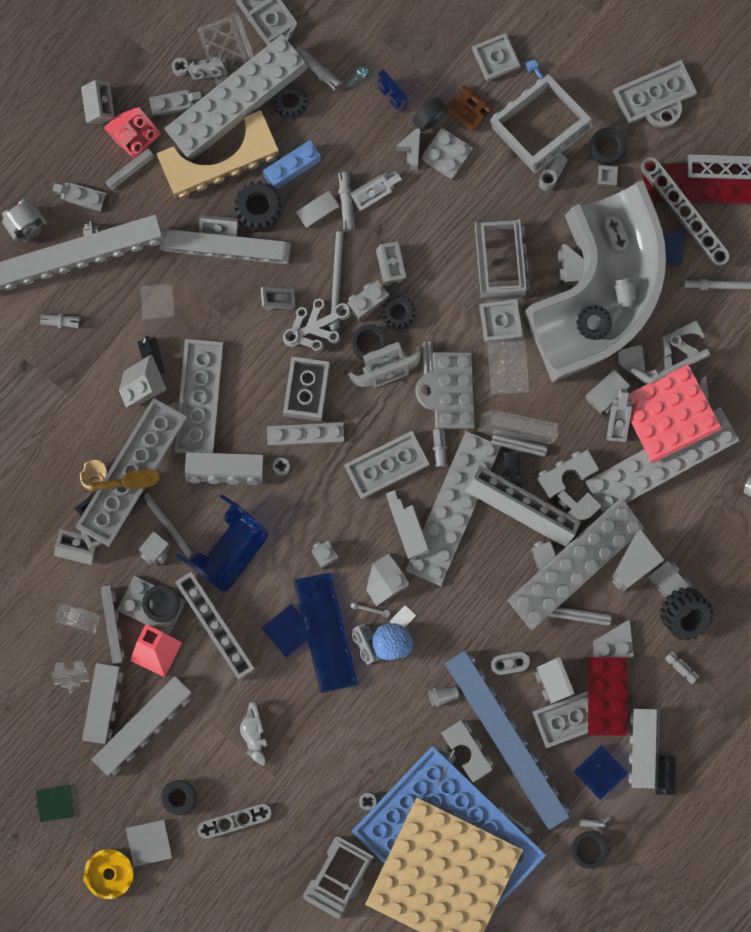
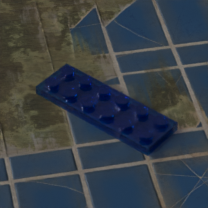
[293,572,358,694]

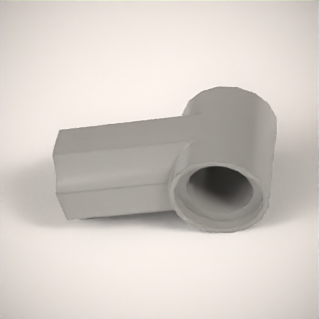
[539,153,568,191]

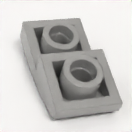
[296,190,340,228]

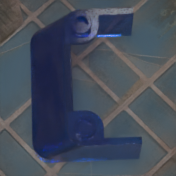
[175,494,268,591]

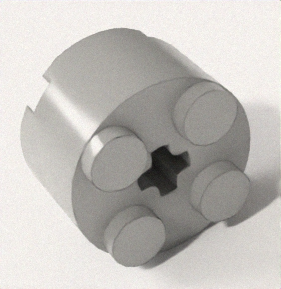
[2,198,47,243]

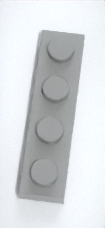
[267,422,344,446]
[101,586,124,665]

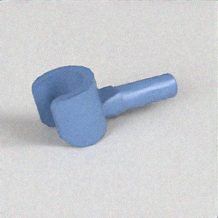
[525,60,544,78]

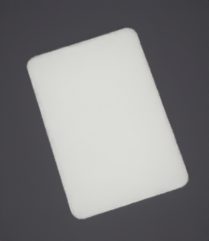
[390,606,416,627]

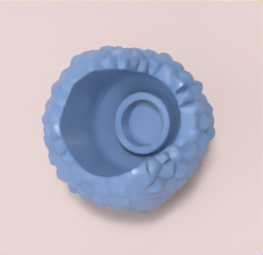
[372,623,413,661]

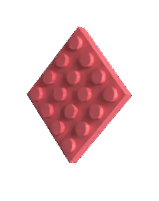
[628,364,721,463]

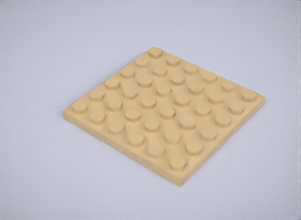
[365,798,523,932]

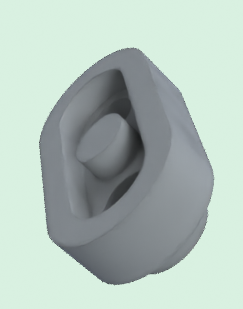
[491,652,530,675]

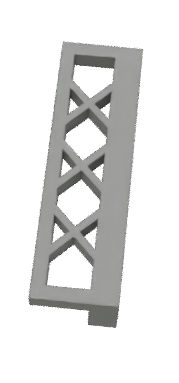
[686,154,751,180]

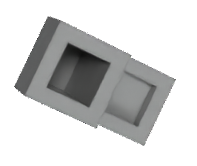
[557,490,601,522]

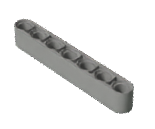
[641,157,729,266]
[159,229,291,264]

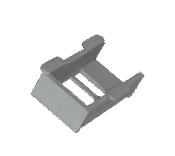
[303,837,374,919]

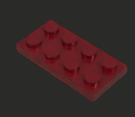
[588,657,627,736]

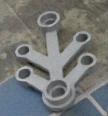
[283,299,351,352]

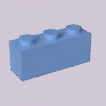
[263,140,321,190]

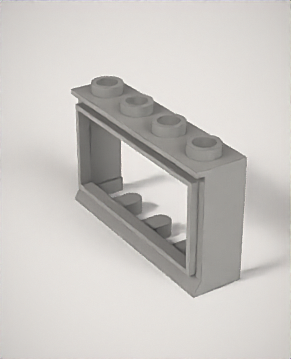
[474,219,530,299]

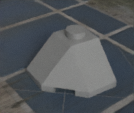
[366,554,409,607]

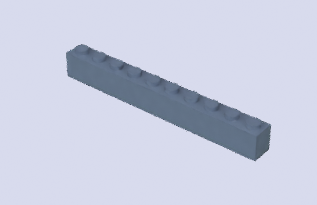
[445,651,570,830]

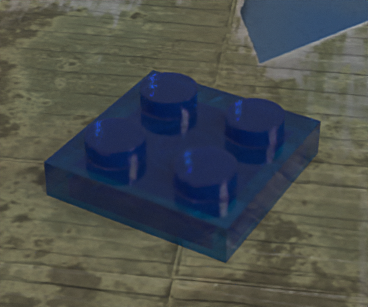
[377,69,408,113]
[262,604,316,658]
[573,745,629,800]

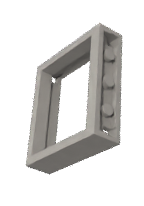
[490,74,593,173]

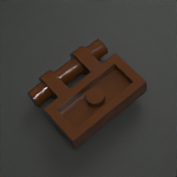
[446,85,493,132]

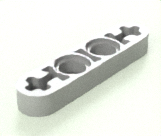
[198,804,272,839]

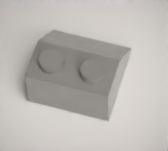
[119,355,167,408]
[534,657,575,704]

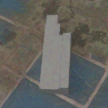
[386,490,430,560]

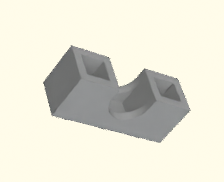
[537,450,599,500]
[441,720,493,783]

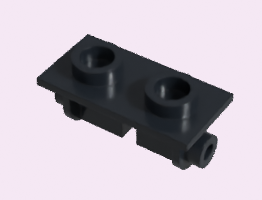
[137,336,165,374]
[656,755,676,795]

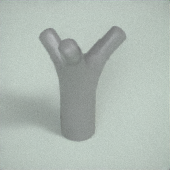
[580,816,611,834]

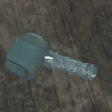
[346,67,369,88]

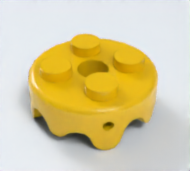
[83,849,134,899]

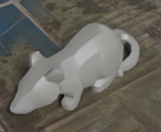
[240,701,268,766]

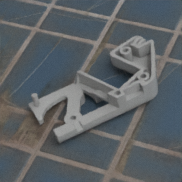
[618,321,710,385]

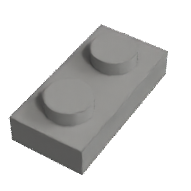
[199,215,238,237]

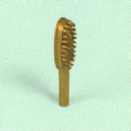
[91,469,159,491]

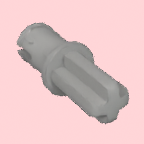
[433,429,448,467]

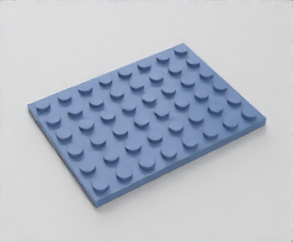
[351,746,546,909]

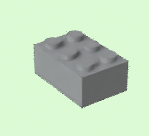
[283,357,330,422]

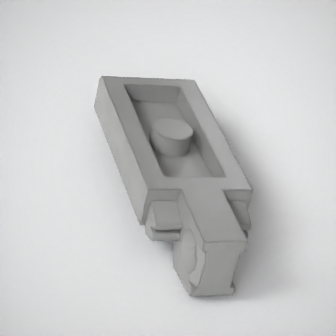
[149,90,202,117]
[350,171,402,211]
[52,182,107,212]
[606,388,632,442]

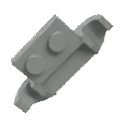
[348,342,421,388]

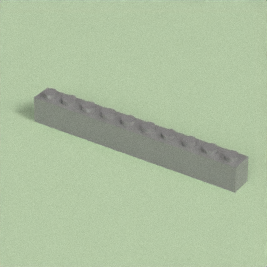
[0,214,165,290]

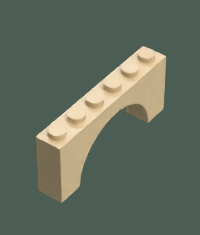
[156,110,279,199]

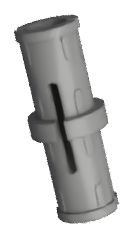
[40,313,80,329]

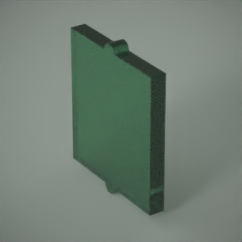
[36,785,74,822]

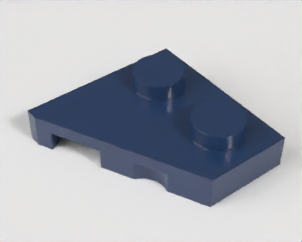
[663,229,685,266]

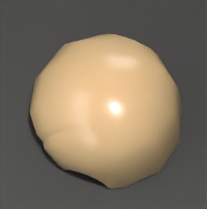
[80,460,108,491]

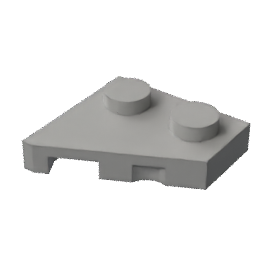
[593,620,634,659]

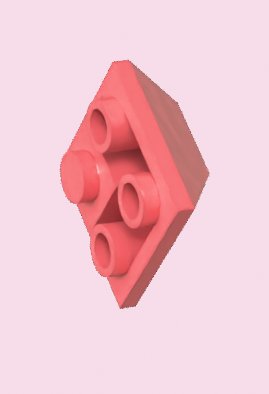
[104,107,161,159]
[130,624,182,677]

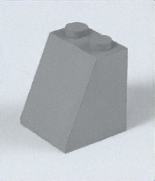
[612,529,664,592]

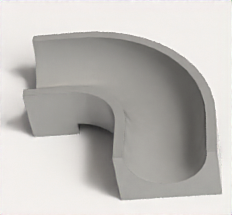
[524,180,666,382]

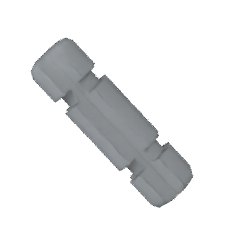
[665,651,699,684]

